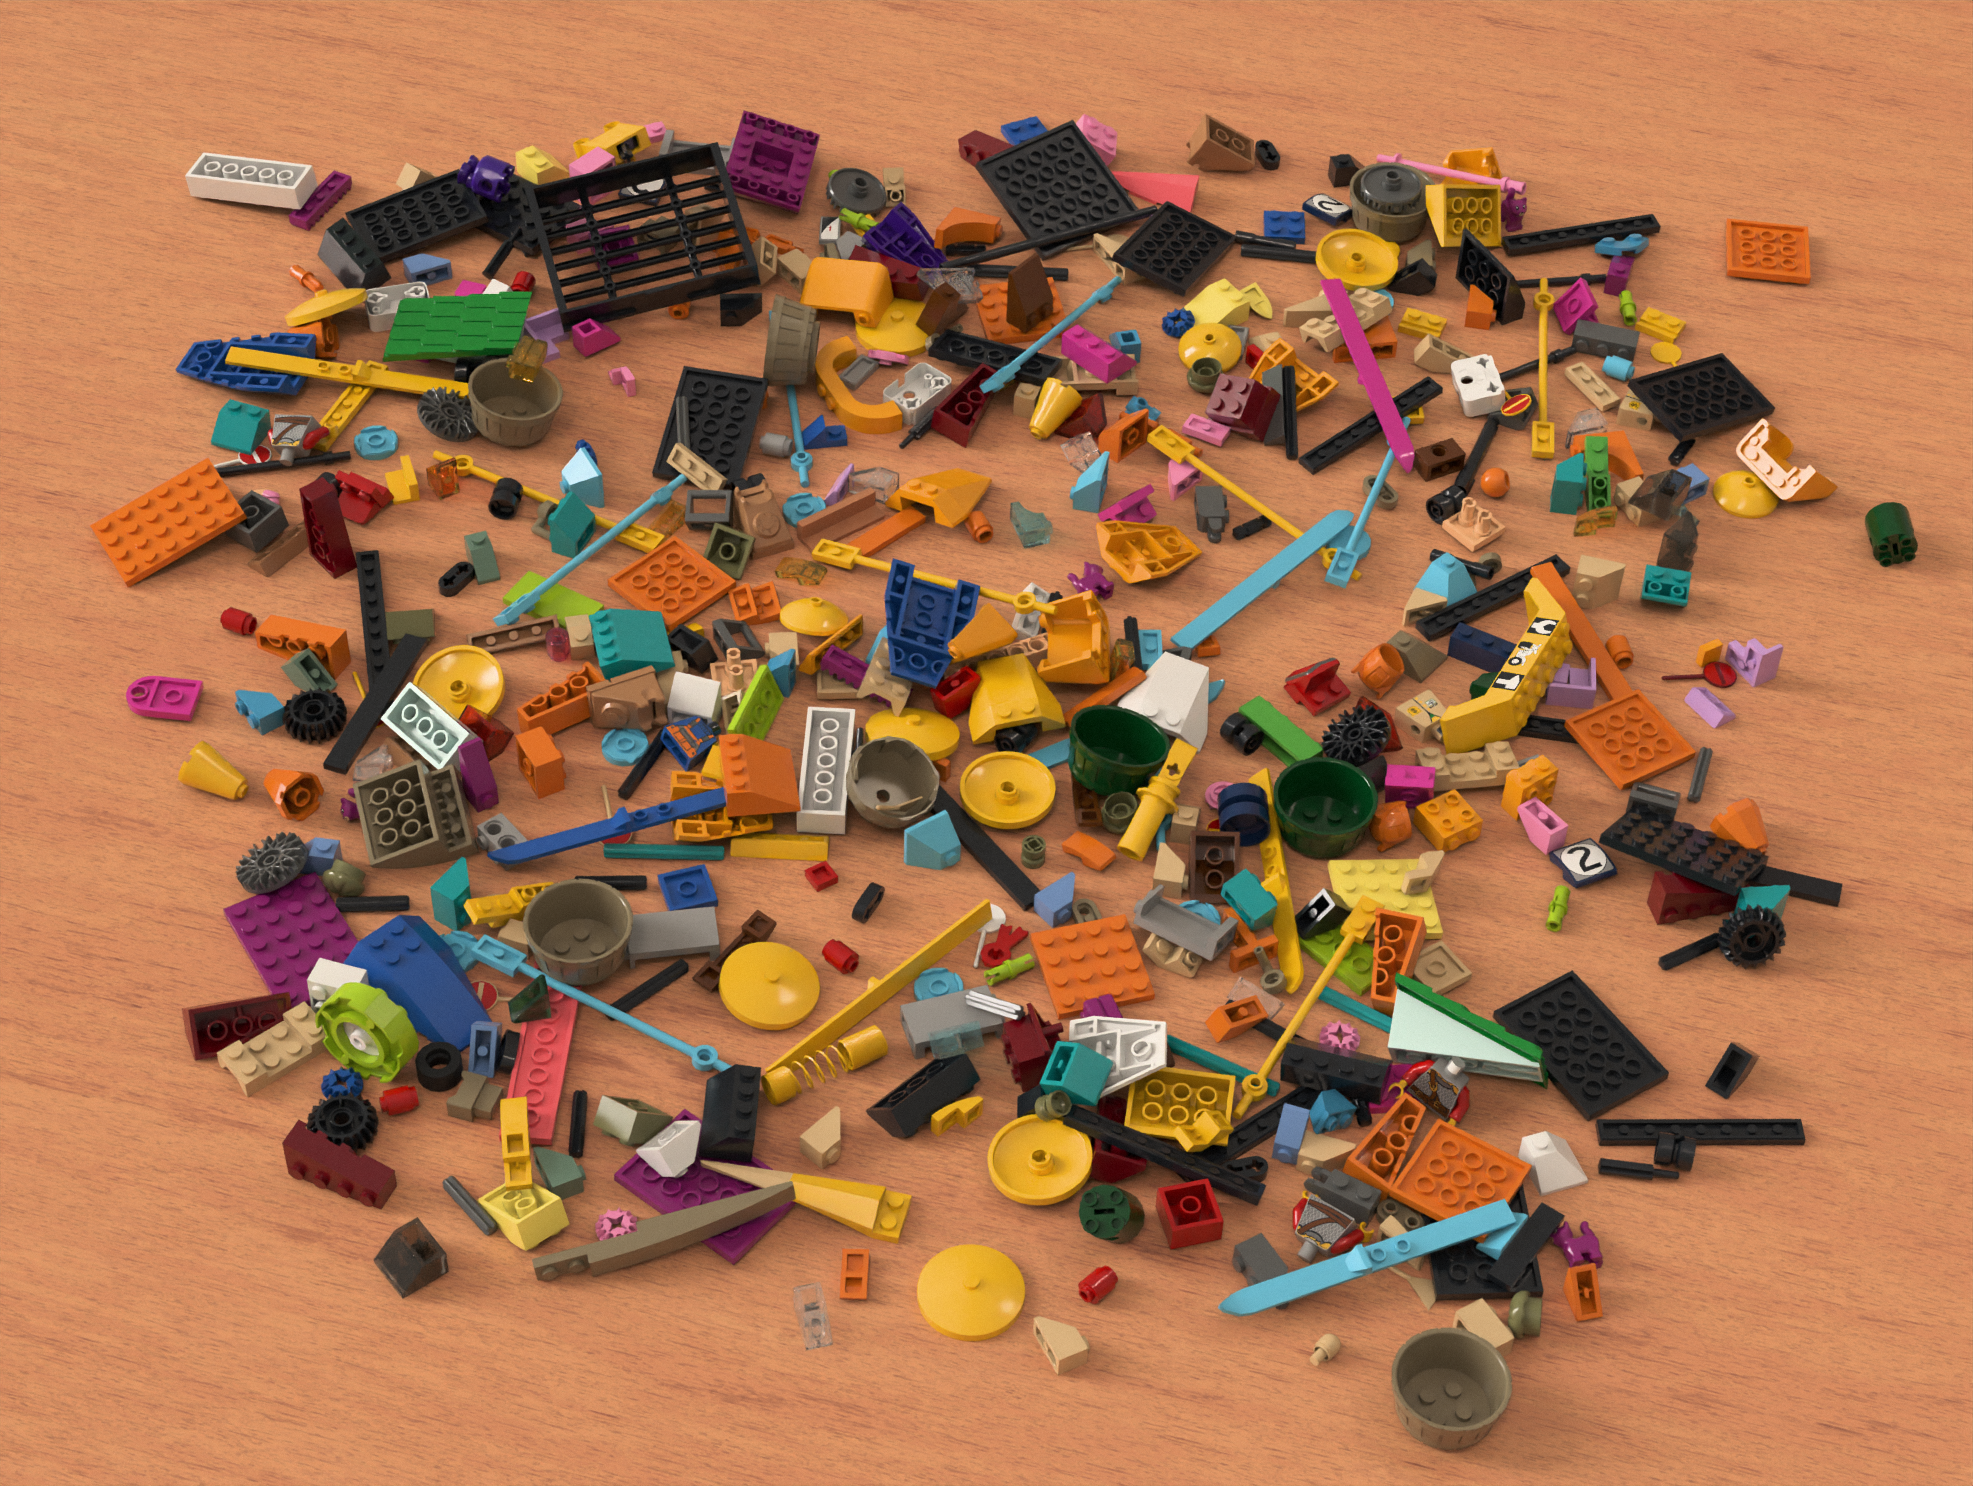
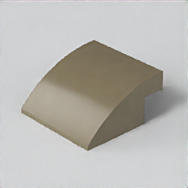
[353,759,479,869]

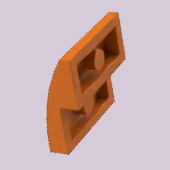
[728,581,782,625]

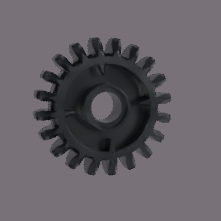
[282,687,347,744]
[1717,904,1786,969]
[307,1091,379,1154]

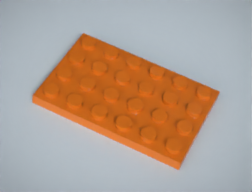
[90,458,247,588]

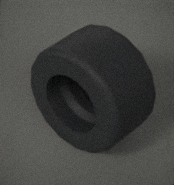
[415,1041,463,1092]

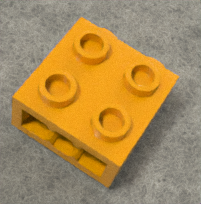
[1501,755,1559,821]
[1413,789,1483,853]

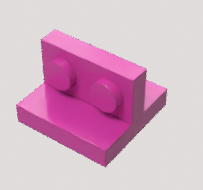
[1553,278,1599,335]
[1097,484,1157,523]
[1385,764,1435,809]

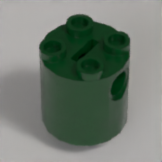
[1865,502,1918,567]
[1079,1184,1145,1244]

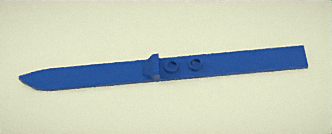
[487,787,726,865]

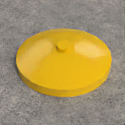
[1315,229,1398,291]
[285,288,368,326]
[855,298,939,357]
[413,645,505,729]
[865,707,960,761]
[960,751,1056,829]
[719,942,820,1030]
[987,1114,1093,1205]
[917,1244,1025,1341]

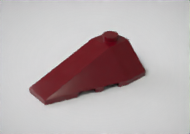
[182,992,292,1061]
[1089,1094,1147,1183]

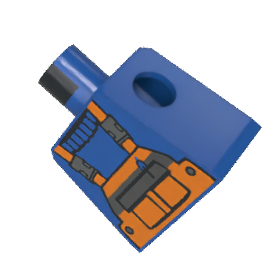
[660,716,721,772]

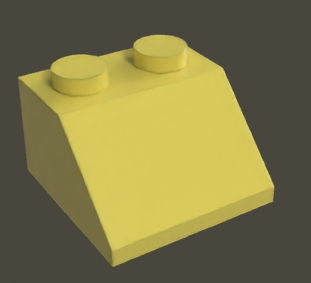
[515,145,570,185]

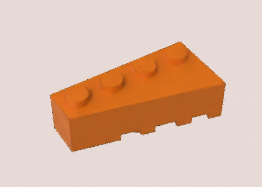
[255,615,351,680]
[517,661,606,734]
[1371,907,1427,1016]
[1342,1092,1426,1202]

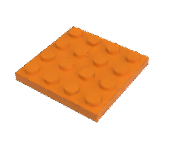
[1726,218,1811,284]
[971,277,1070,344]
[607,536,736,632]
[1564,689,1696,791]
[1030,914,1155,1020]
[1389,1118,1532,1243]

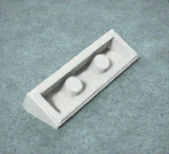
[1012,582,1050,640]

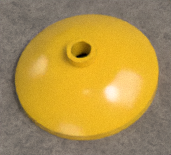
[1178,323,1242,373]
[1713,470,1779,519]
[780,597,848,636]

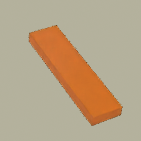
[846,505,926,557]
[1063,666,1147,728]

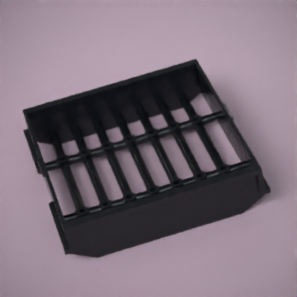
[524,142,761,333]

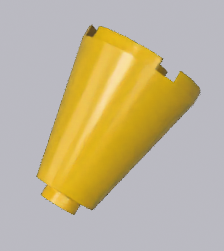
[1029,378,1082,440]
[178,741,249,800]

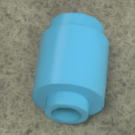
[1602,355,1635,382]

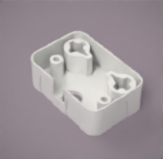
[365,282,430,332]
[1451,354,1506,417]
[883,363,952,425]

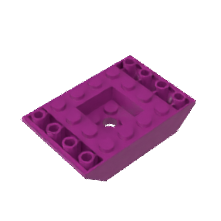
[726,110,820,215]

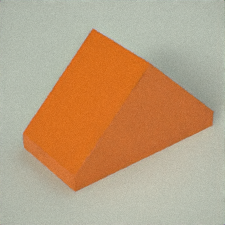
[1563,1263,1603,1321]

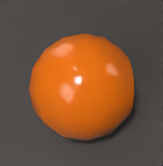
[1481,467,1510,497]

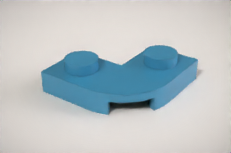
[1595,234,1649,256]

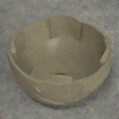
[846,736,940,828]

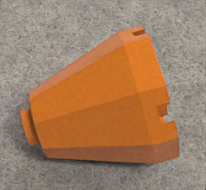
[287,315,340,358]
[263,769,324,821]
[1709,798,1769,855]

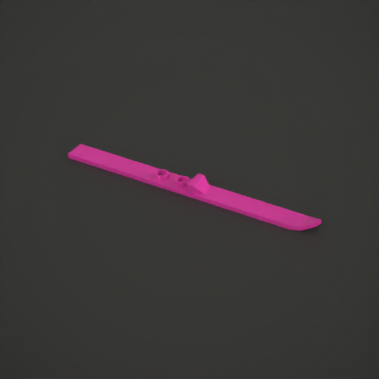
[1320,279,1415,474]

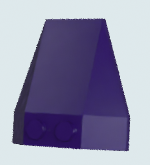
[861,202,948,285]

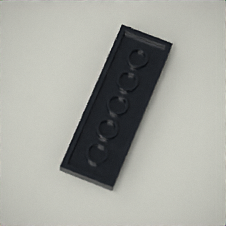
[928,329,1062,386]

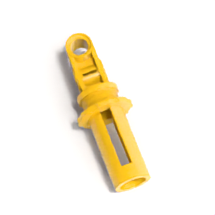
[1117,738,1198,861]

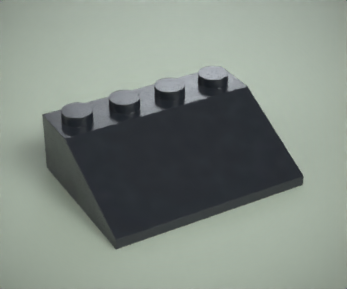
[1455,228,1525,325]

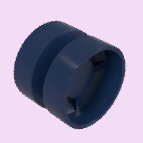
[1217,783,1271,847]

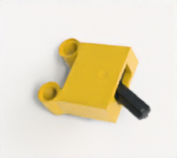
[573,121,651,166]

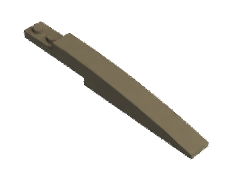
[532,1181,796,1281]

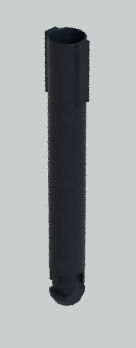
[1453,416,1500,496]

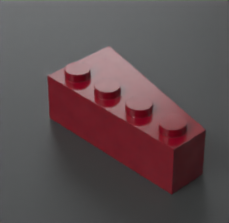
[958,130,1014,167]
[849,245,930,301]
[931,363,997,448]
[299,477,357,579]
[1647,871,1750,925]
[282,1119,397,1209]

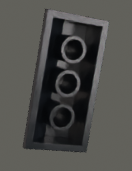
[317,218,392,290]
[1280,1037,1393,1105]
[866,1054,981,1138]
[698,1064,761,1163]

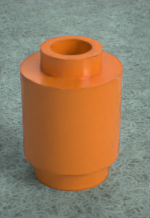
[668,301,691,319]
[964,511,993,543]
[1605,635,1634,669]

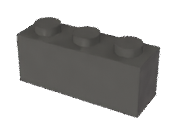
[1572,319,1640,362]

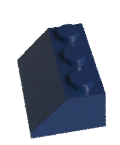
[1447,622,1517,673]

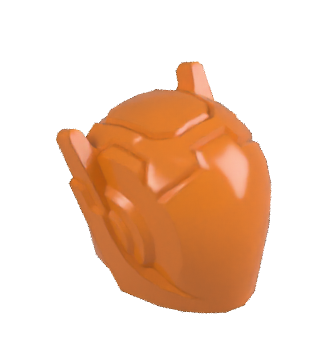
[1351,643,1405,699]
[1369,800,1412,852]

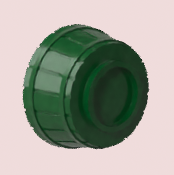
[1068,705,1171,797]
[1273,757,1378,859]

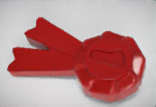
[980,924,1029,968]

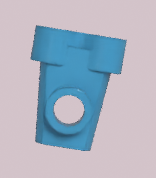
[1125,396,1161,421]

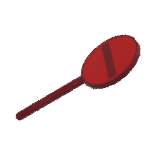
[1662,661,1737,688]

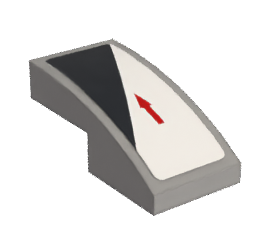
[819,216,841,245]

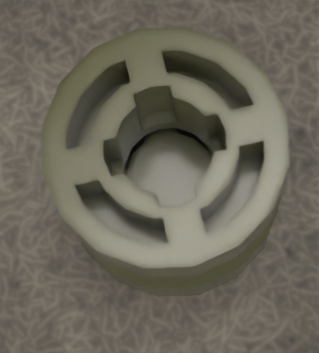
[1021,835,1046,869]
[1035,1090,1071,1122]

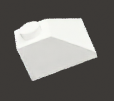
[636,1120,701,1178]
[1518,1131,1588,1196]

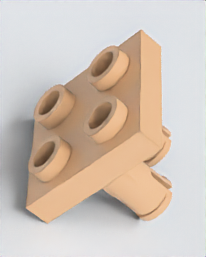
[1442,497,1506,552]
[710,648,758,697]

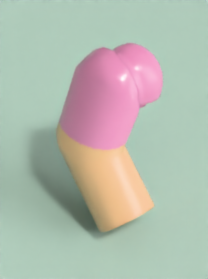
[250,489,280,505]

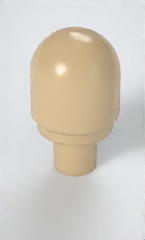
[1310,1334,1341,1366]

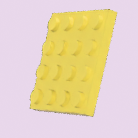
[1328,859,1443,941]

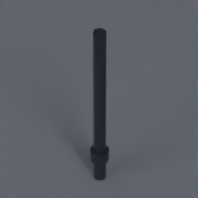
[1516,273,1607,288]
[1499,346,1577,382]
[217,451,351,477]

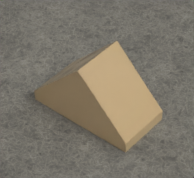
[1402,587,1448,626]

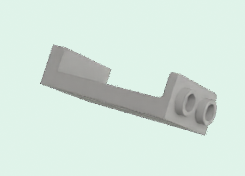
[659,130,735,176]
[1133,884,1239,961]
[624,906,720,969]
[900,985,1006,1060]

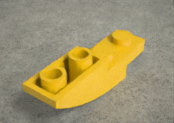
[463,882,554,928]
[500,1096,533,1191]

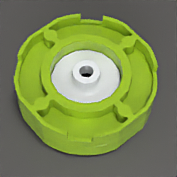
[315,982,419,1083]

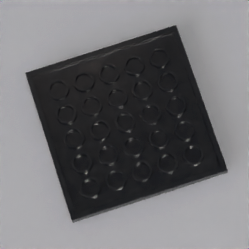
[975,120,1139,261]

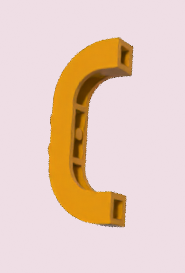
[815,336,902,434]

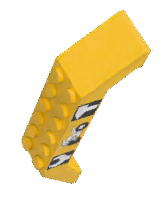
[1440,578,1572,755]

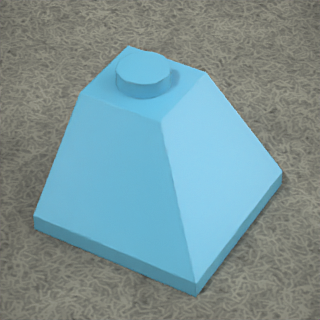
[560,447,605,508]
[1070,451,1110,513]
[1414,552,1477,607]
[904,810,961,870]

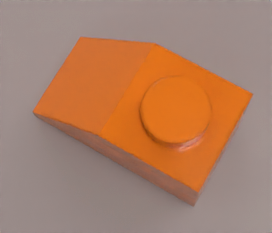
[1464,285,1497,330]
[1205,995,1269,1043]

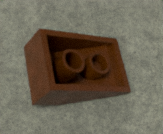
[1006,253,1053,333]
[1189,831,1240,904]

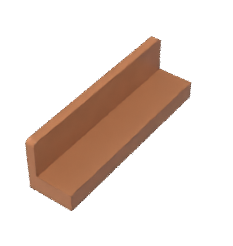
[797,487,885,552]

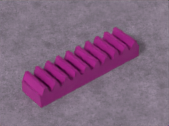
[289,170,352,231]
[820,645,913,707]

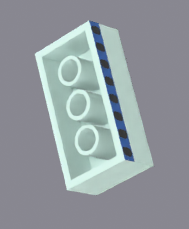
[381,682,484,772]

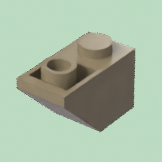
[1405,239,1436,271]

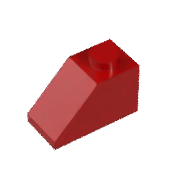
[930,665,981,719]

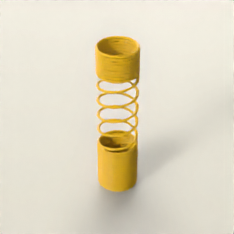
[761,1025,888,1105]

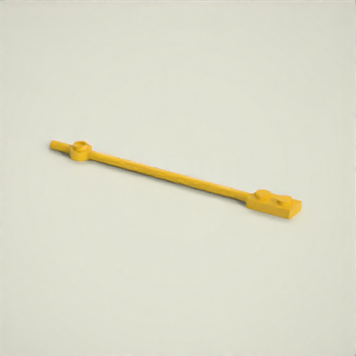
[1531,278,1555,459]
[1147,425,1363,581]
[433,450,666,553]
[811,539,1058,615]
[1232,895,1385,1119]

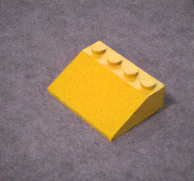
[1426,184,1501,247]
[1124,1067,1236,1146]

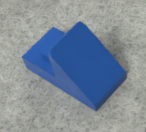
[802,415,847,450]

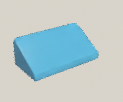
[1476,1212,1528,1260]

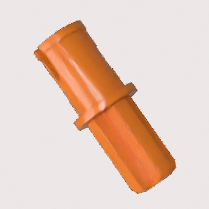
[289,265,324,293]

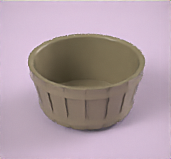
[1350,162,1435,243]
[763,294,821,387]
[468,358,563,446]
[523,879,633,986]
[1391,1328,1512,1450]

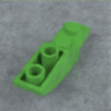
[1584,436,1611,517]

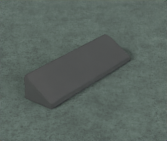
[1262,364,1285,445]

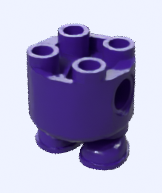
[457,155,515,203]

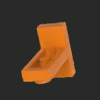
[1222,907,1279,973]

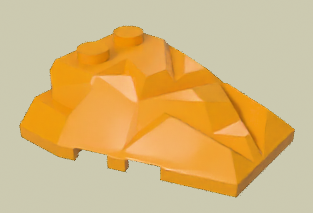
[670,771,773,842]

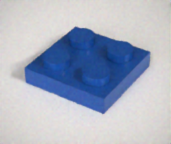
[1001,116,1048,146]
[1263,210,1305,244]
[657,864,718,911]

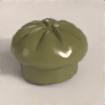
[1187,357,1224,393]
[1101,792,1139,834]
[322,859,366,897]
[1508,1290,1542,1339]

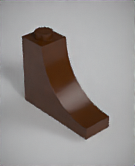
[915,282,969,336]

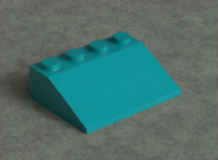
[589,608,675,683]

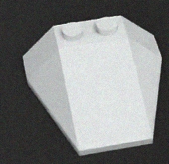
[1117,651,1209,754]
[1069,1016,1167,1106]

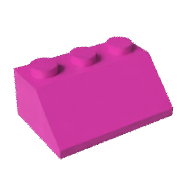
[1061,324,1137,384]

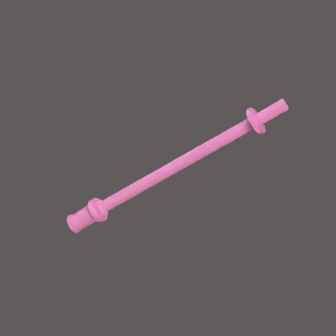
[1377,153,1527,195]

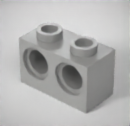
[476,813,528,871]

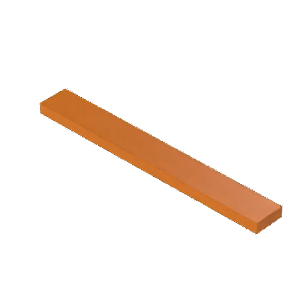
[1530,562,1632,701]

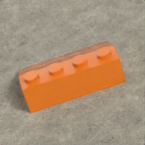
[718,734,801,817]

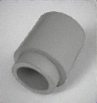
[759,432,793,458]

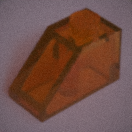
[426,457,460,500]

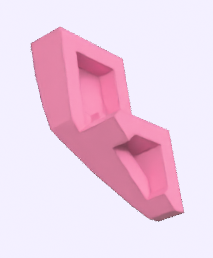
[608,366,636,397]

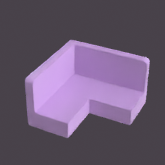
[522,308,569,365]
[1725,638,1784,688]
[1546,658,1596,709]

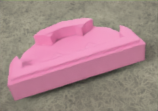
[867,349,909,366]

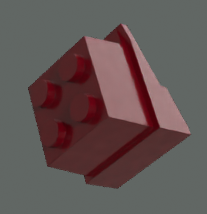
[1205,373,1281,442]
[1001,1003,1064,1092]

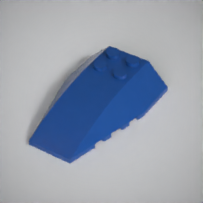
[176,332,316,395]
[884,558,980,689]
[343,915,492,1052]

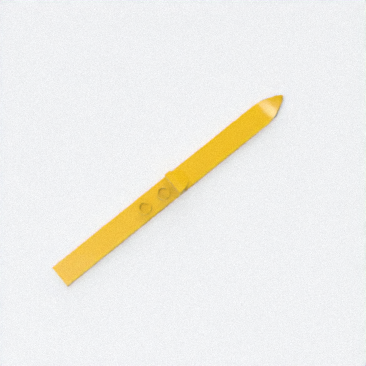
[225,346,469,399]
[1248,767,1304,995]
[765,899,993,1073]

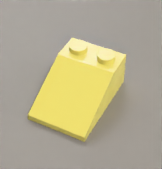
[1176,278,1250,327]
[476,1182,569,1251]

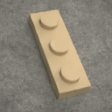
[1564,362,1621,412]
[666,443,728,490]

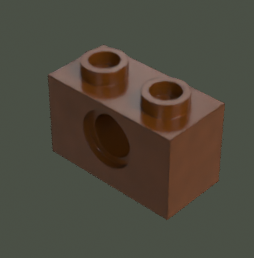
[1413,438,1466,482]

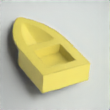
[1240,282,1272,319]

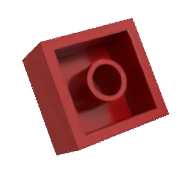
[1155,1178,1224,1250]

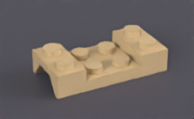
[1299,287,1393,352]
[1052,354,1139,396]
[856,637,913,717]
[1415,741,1520,791]
[217,1001,328,1097]

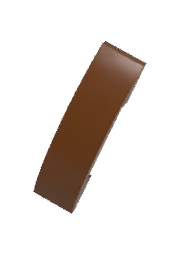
[1071,773,1103,827]
[692,909,777,993]

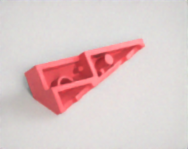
[1111,171,1199,213]

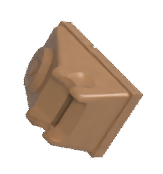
[1186,114,1255,172]
[733,479,795,560]
[586,665,668,731]

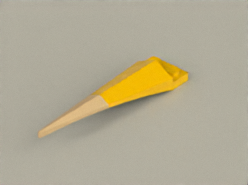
[700,1160,912,1244]

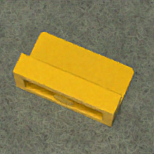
[385,455,420,505]

